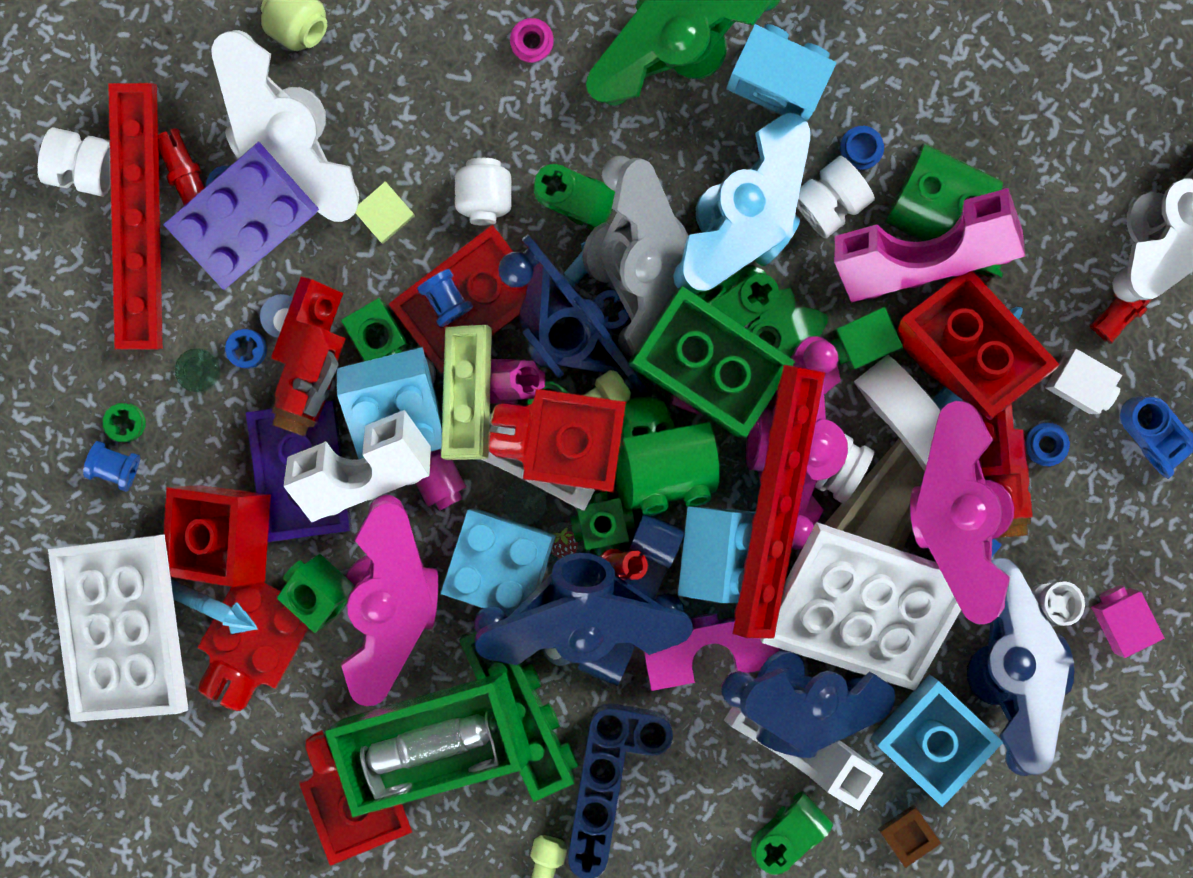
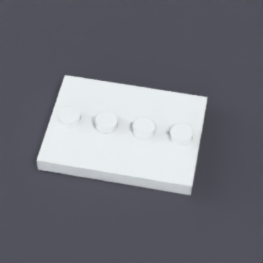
[760,522,961,691]
[48,534,188,722]

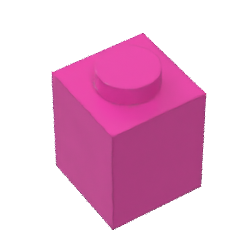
[1091,585,1165,658]

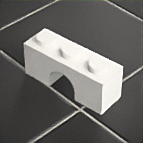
[284,410,431,522]

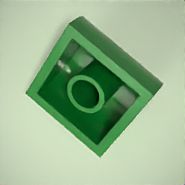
[884,143,1003,241]
[615,422,719,516]

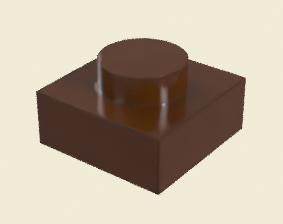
[878,804,941,868]

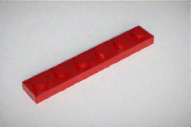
[108,83,163,349]
[732,365,825,639]

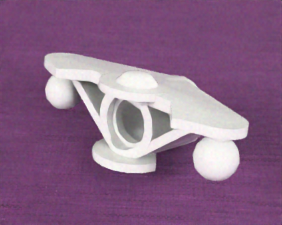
[211,30,359,222]

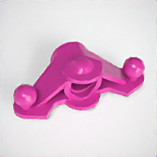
[746,336,848,550]
[910,401,1014,624]
[341,494,438,706]

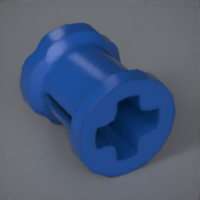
[417,269,474,327]
[83,441,140,492]

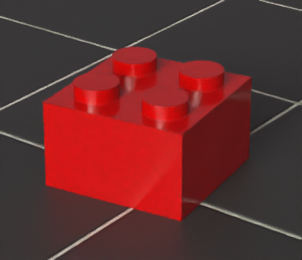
[164,485,271,587]

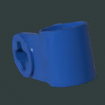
[1120,396,1193,479]

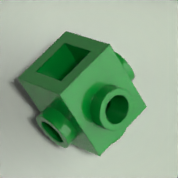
[570,491,636,556]

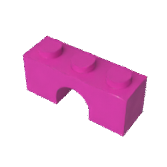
[644,610,779,691]

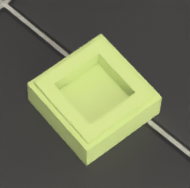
[355,181,415,244]

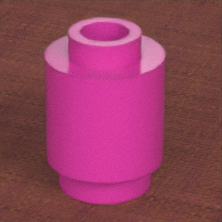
[416,449,466,511]

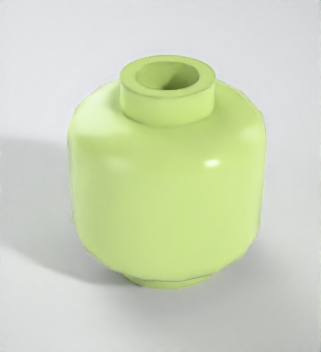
[261,0,327,51]

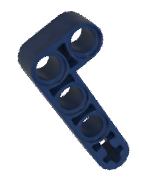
[577,512,685,686]
[568,703,673,878]

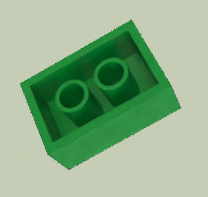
[627,286,795,437]

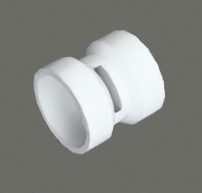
[1031,582,1085,626]

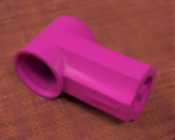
[490,359,545,404]

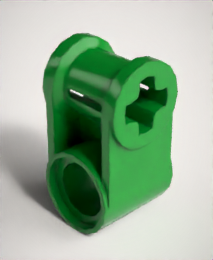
[533,164,615,231]
[698,265,779,327]
[750,791,833,875]

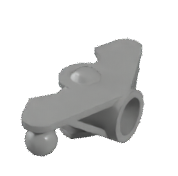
[583,156,688,357]
[1112,169,1193,302]

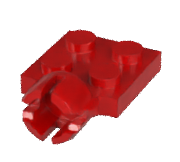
[488,389,626,492]
[197,582,309,711]
[299,730,412,866]

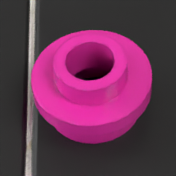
[510,18,554,63]

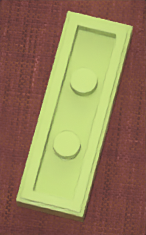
[441,325,492,460]

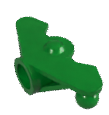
[586,0,780,106]

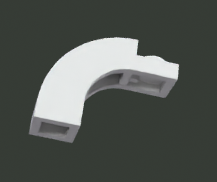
[724,707,883,810]

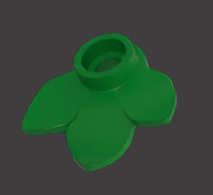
[748,288,828,358]

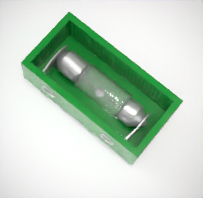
[325,672,533,817]

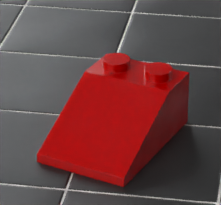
[897,271,1060,420]

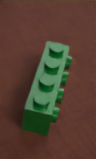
[459,629,579,802]

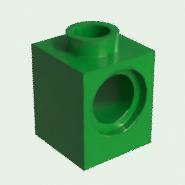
[341,298,410,361]
[830,307,903,370]
[277,554,355,633]

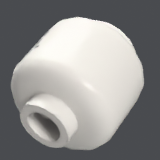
[455,158,512,226]

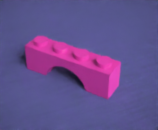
[834,188,1025,303]

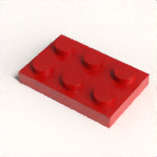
[388,224,528,374]

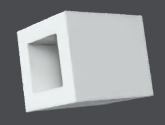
[1045,349,1122,414]

